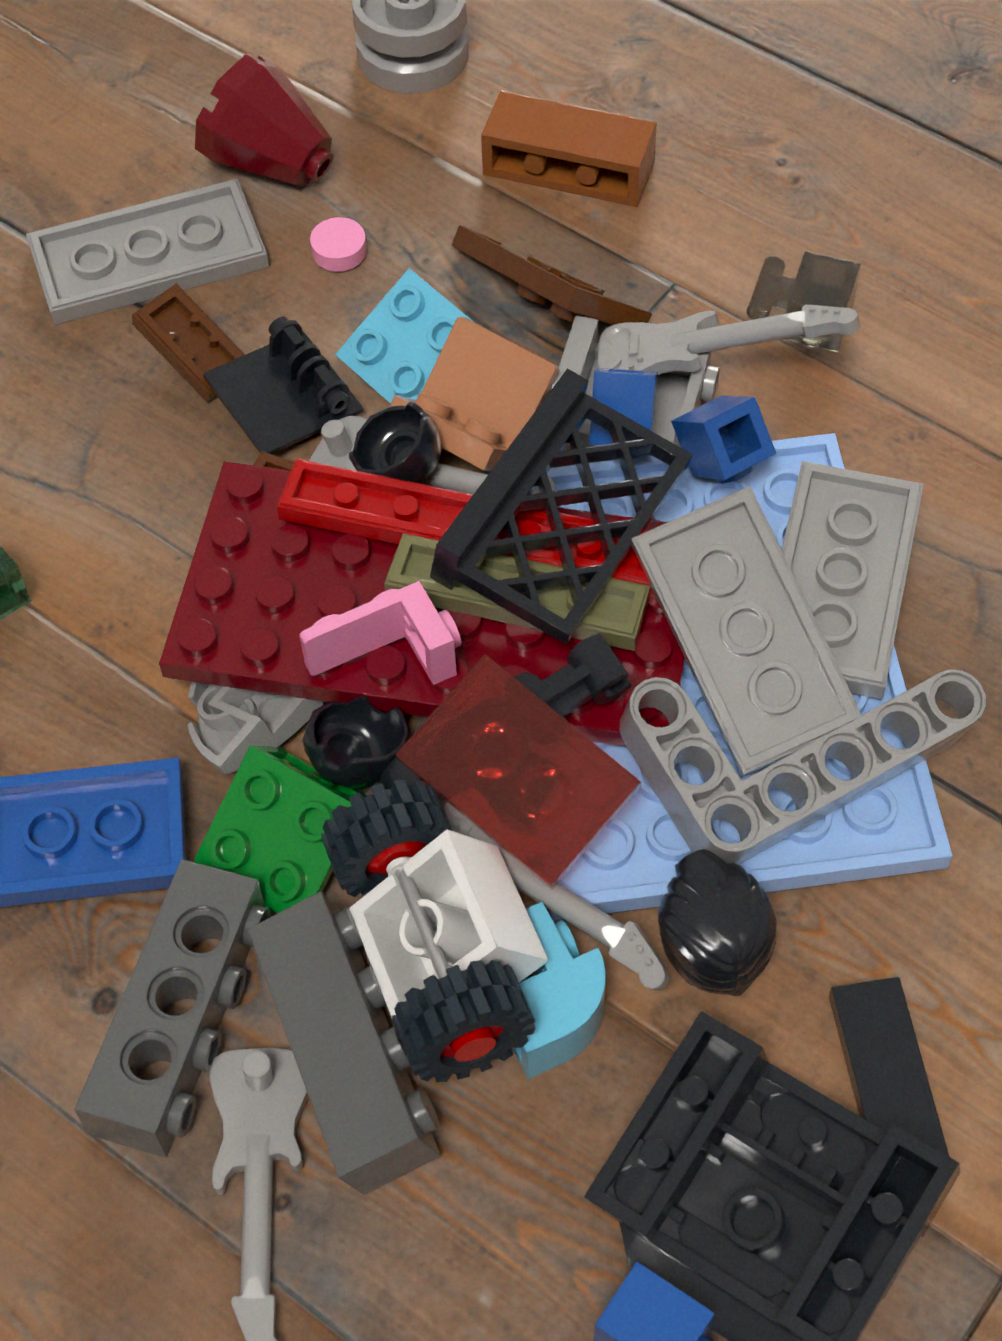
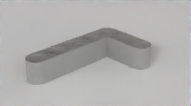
[620,669,986,865]

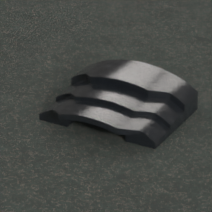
[584,1011,960,1341]

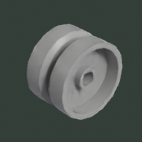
[352,0,468,94]

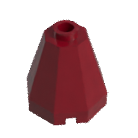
[195,54,333,186]

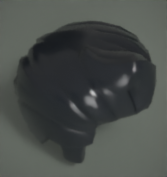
[658,849,777,996]

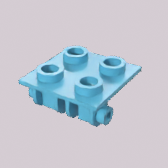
[335,268,472,404]

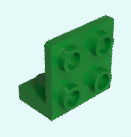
[194,745,367,914]

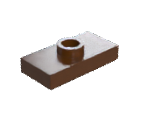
[132,283,245,404]

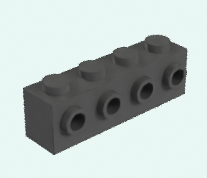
[248,891,441,1195]

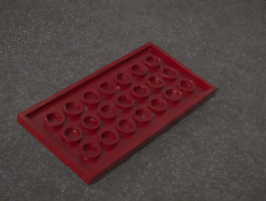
[159,461,685,747]

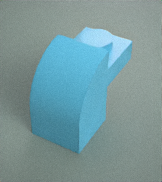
[512,901,606,1079]

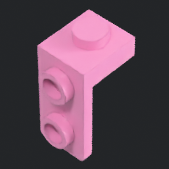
[299,581,462,685]

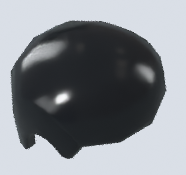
[349,402,441,484]
[302,696,410,790]

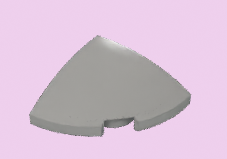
[187,682,324,775]

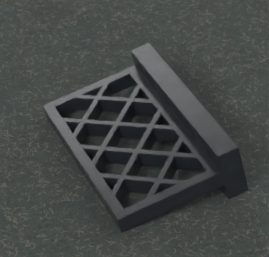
[430,368,693,645]

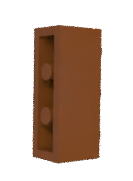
[481,91,657,207]

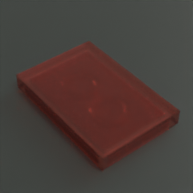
[396,654,641,890]

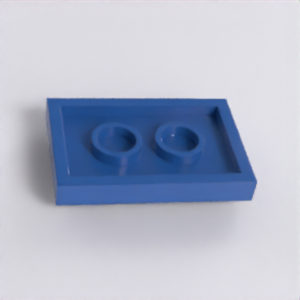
[0,758,187,907]

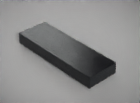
[829,977,949,1156]

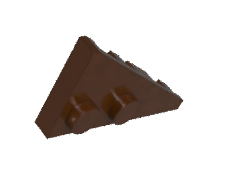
[451,225,652,325]

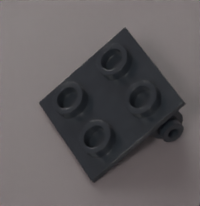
[203,317,364,454]

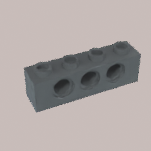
[74,859,270,1158]

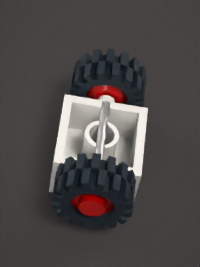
[321,780,549,1082]

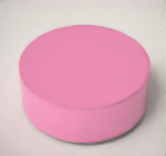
[310,217,367,272]

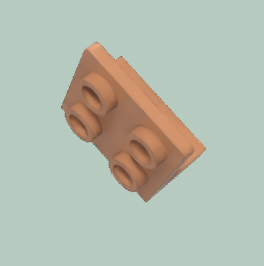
[389,317,559,471]

